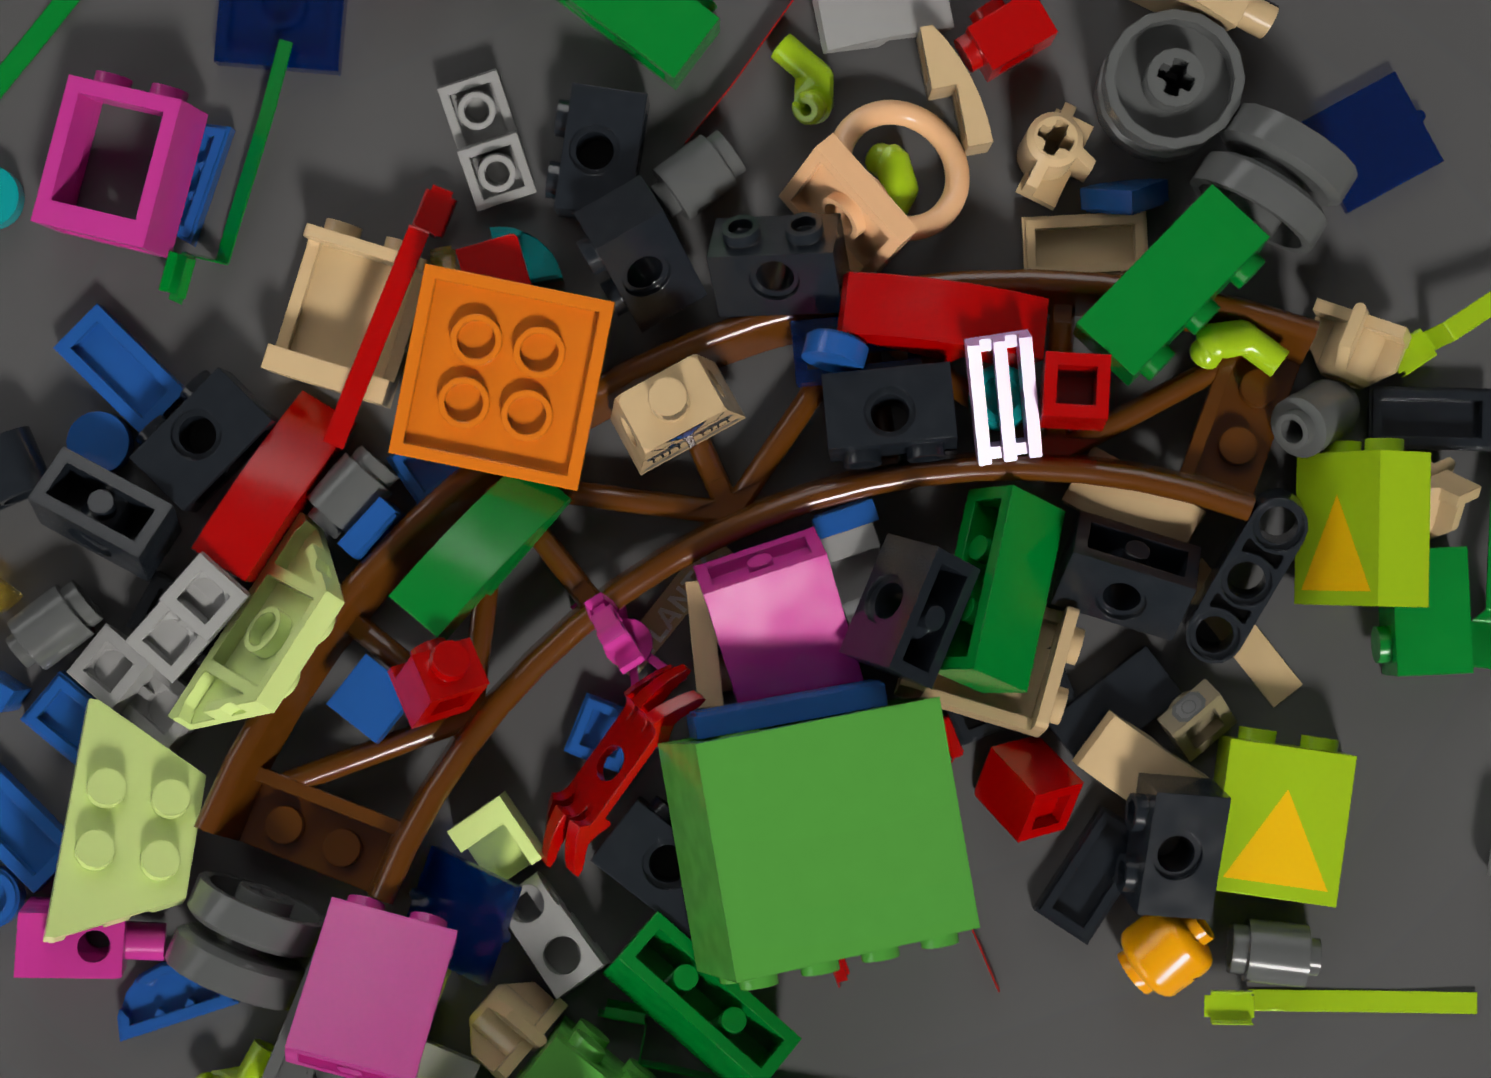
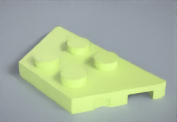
[168,512,345,730]
[42,698,206,943]

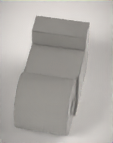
[820,523,881,628]
[497,871,611,999]

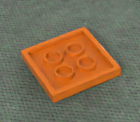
[388,263,615,491]

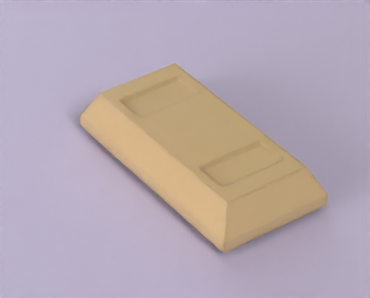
[1021,211,1148,275]

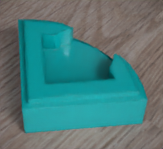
[490,227,564,286]

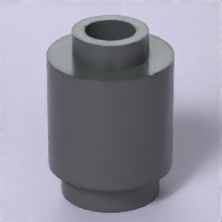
[650,130,746,221]
[1271,379,1360,458]
[306,445,399,539]
[5,579,104,670]
[1225,918,1322,987]

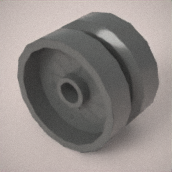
[1093,8,1245,163]
[1190,103,1358,254]
[164,871,326,1010]

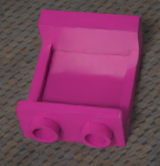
[693,527,864,703]
[285,895,458,1078]

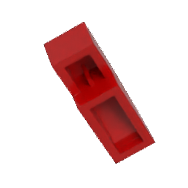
[837,272,1049,369]
[191,390,357,582]

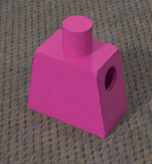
[13,896,167,979]

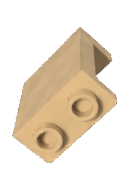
[261,218,432,409]
[894,606,1085,738]

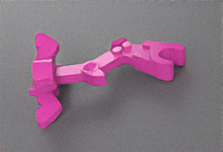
[570,592,687,686]

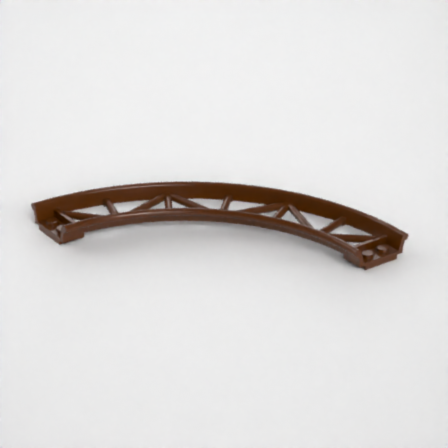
[194,269,1320,905]

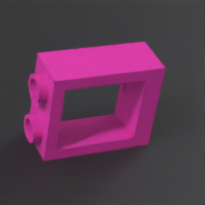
[30,70,209,258]

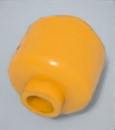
[1117,915,1215,997]

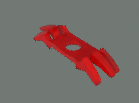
[542,664,706,877]

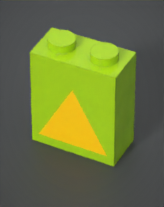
[1294,438,1431,608]
[1213,726,1357,908]

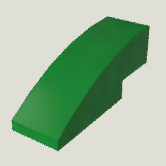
[389,476,572,640]

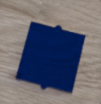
[1301,71,1444,214]
[407,846,523,985]

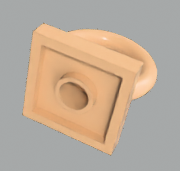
[779,100,970,273]

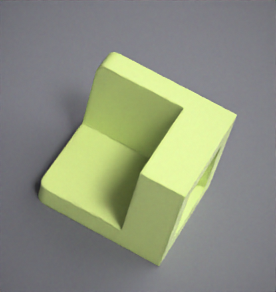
[447,791,544,886]

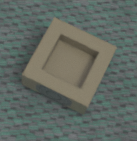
[1157,679,1237,762]

